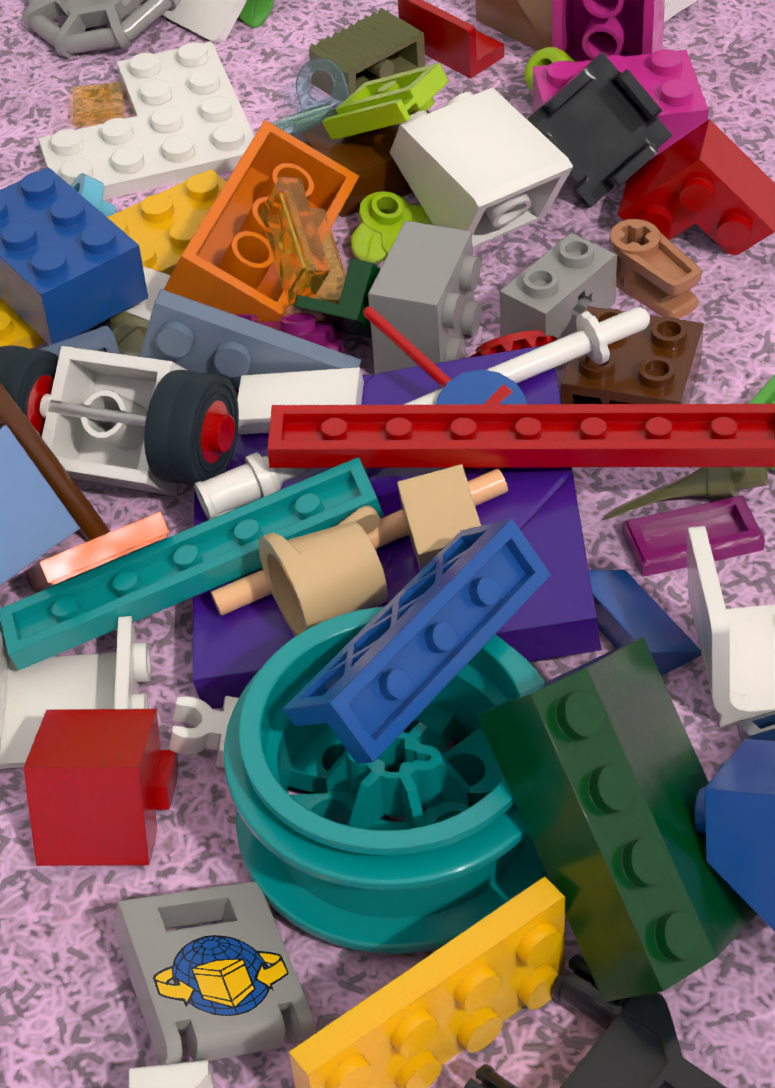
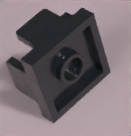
[527,52,672,208]

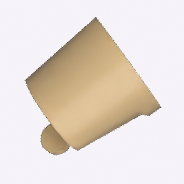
[258,506,388,637]

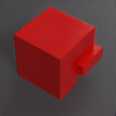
[23,709,179,866]

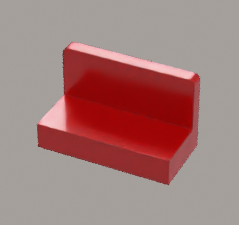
[398,0,504,79]

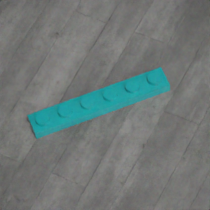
[0,457,384,671]

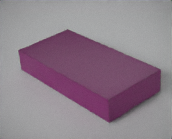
[622,495,765,577]

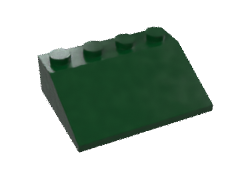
[477,637,757,1002]

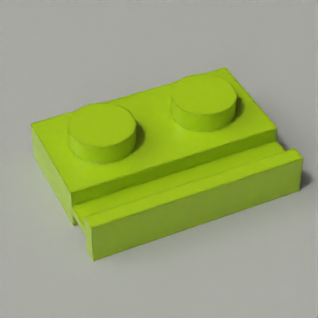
[322,63,449,140]

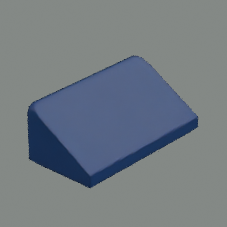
[589,569,702,676]

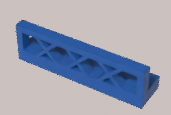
[282,518,551,764]

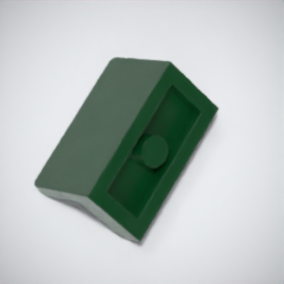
[293,258,380,339]

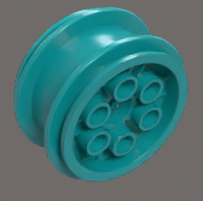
[224,607,547,954]

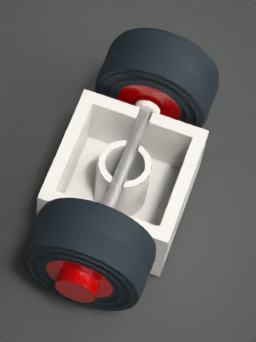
[0,345,239,496]

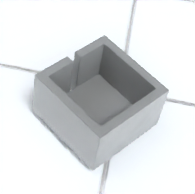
[368,221,482,374]

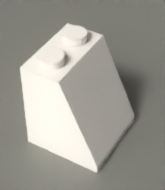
[390,87,573,248]

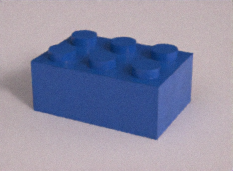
[0,167,148,345]

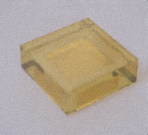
[73,82,125,127]

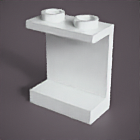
[0,616,151,769]

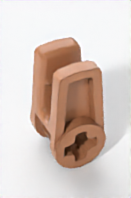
[609,219,702,319]

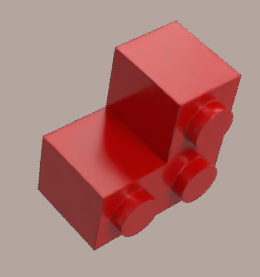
[618,119,775,255]

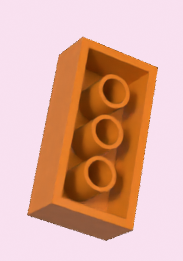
[163,120,359,321]

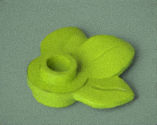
[350,191,433,265]

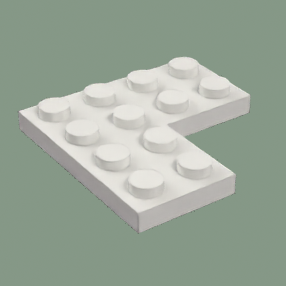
[38,41,254,200]

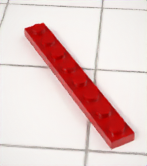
[267,404,775,468]

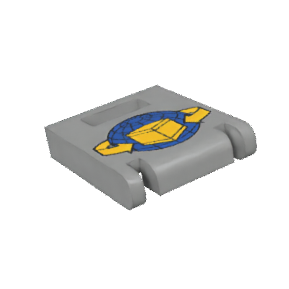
[112,881,314,1065]

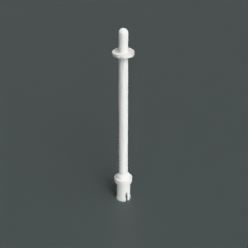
[194,307,650,520]

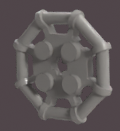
[22,0,180,58]

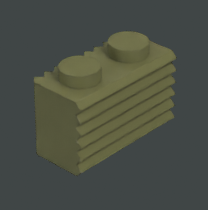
[309,8,425,103]

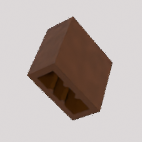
[560,306,704,404]

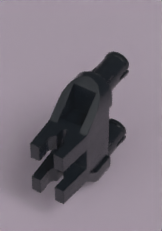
[464,954,727,1088]

